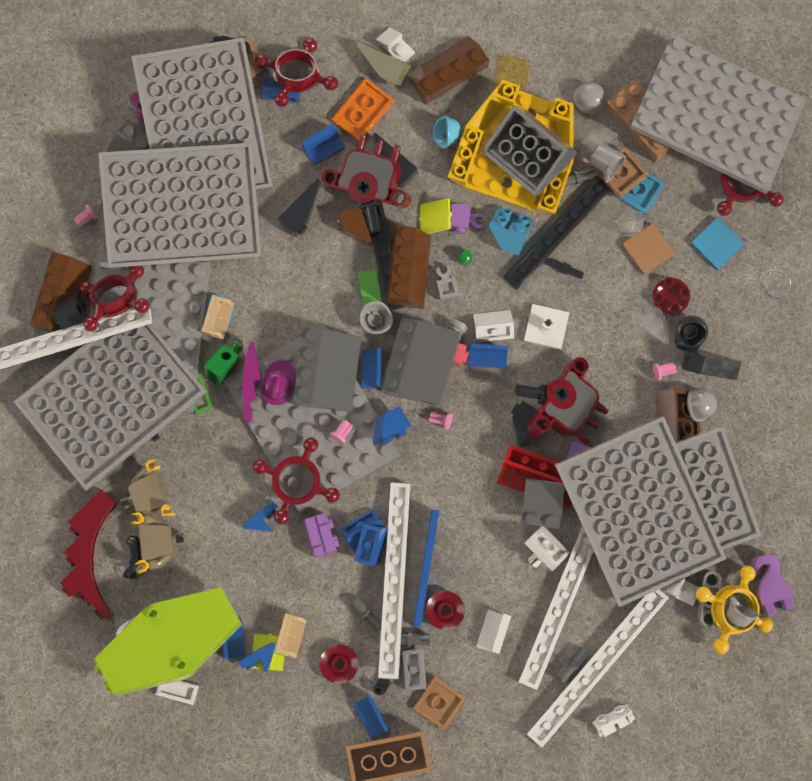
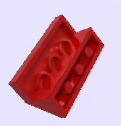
[497,444,572,509]

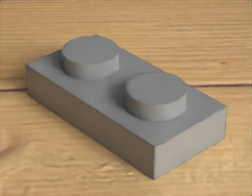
[402,649,427,691]

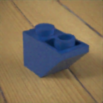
[373,406,411,446]

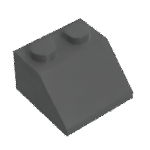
[106,119,149,152]
[521,478,565,528]

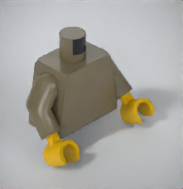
[120,459,175,519]
[130,513,185,574]

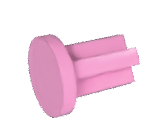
[74,204,98,227]
[653,362,677,381]
[429,411,452,430]
[330,420,353,445]

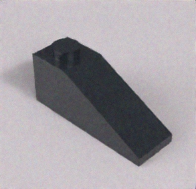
[373,132,418,189]
[278,178,321,237]
[681,347,742,380]

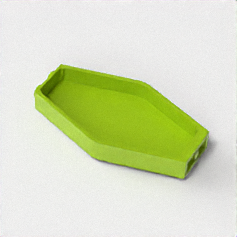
[94,587,242,696]

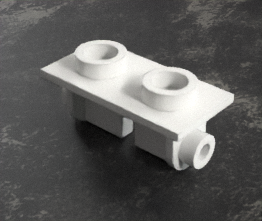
[592,704,635,737]

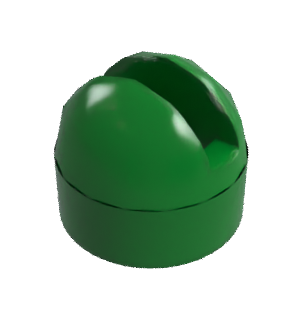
[456,249,472,265]

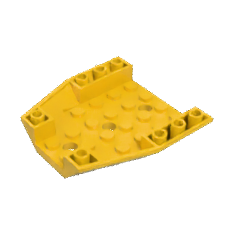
[448,80,573,214]

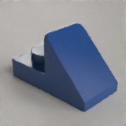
[243,500,278,532]
[238,642,275,673]

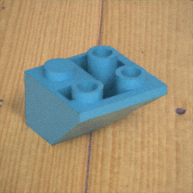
[489,206,534,256]

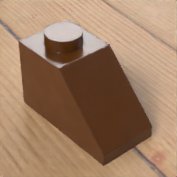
[336,206,372,246]

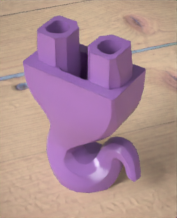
[751,554,795,616]

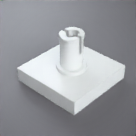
[524,304,570,350]
[525,526,570,571]

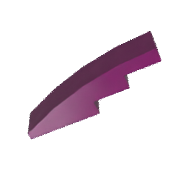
[242,342,262,424]

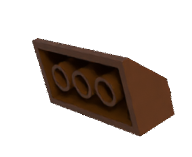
[407,36,489,105]
[386,225,431,309]
[30,252,92,333]
[656,388,700,442]

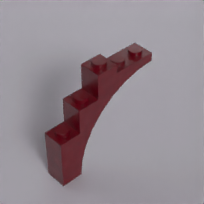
[60,489,118,620]

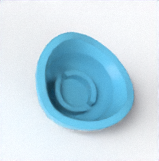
[433,116,461,149]

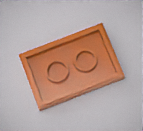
[331,78,395,141]

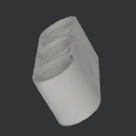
[698,571,721,628]

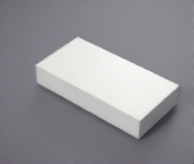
[155,681,199,705]

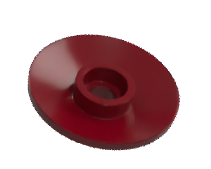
[426,591,465,630]
[320,644,359,684]

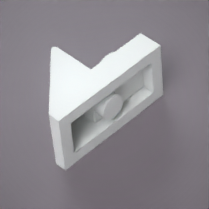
[376,27,415,62]
[659,578,699,606]

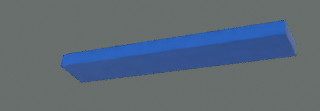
[413,510,439,628]

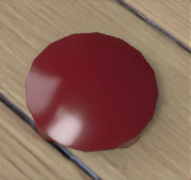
[652,277,690,315]

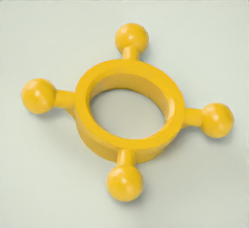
[695,566,773,654]

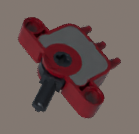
[321,135,411,233]
[514,357,609,444]

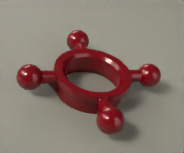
[254,38,338,107]
[717,173,784,216]
[79,266,150,332]
[252,437,340,525]

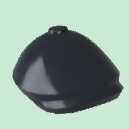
[674,315,709,351]

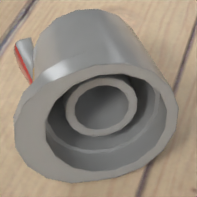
[580,143,626,183]

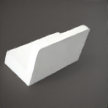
[473,310,514,342]
[477,610,511,654]

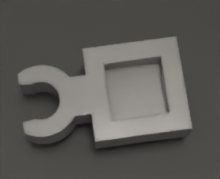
[436,265,459,301]

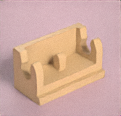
[201,295,235,340]
[275,613,306,659]

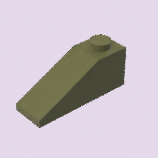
[356,41,411,87]

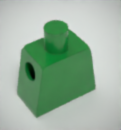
[204,342,243,388]

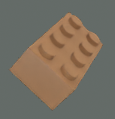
[605,79,672,163]
[346,731,431,781]

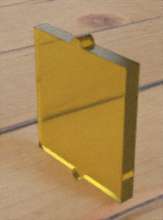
[495,55,531,92]

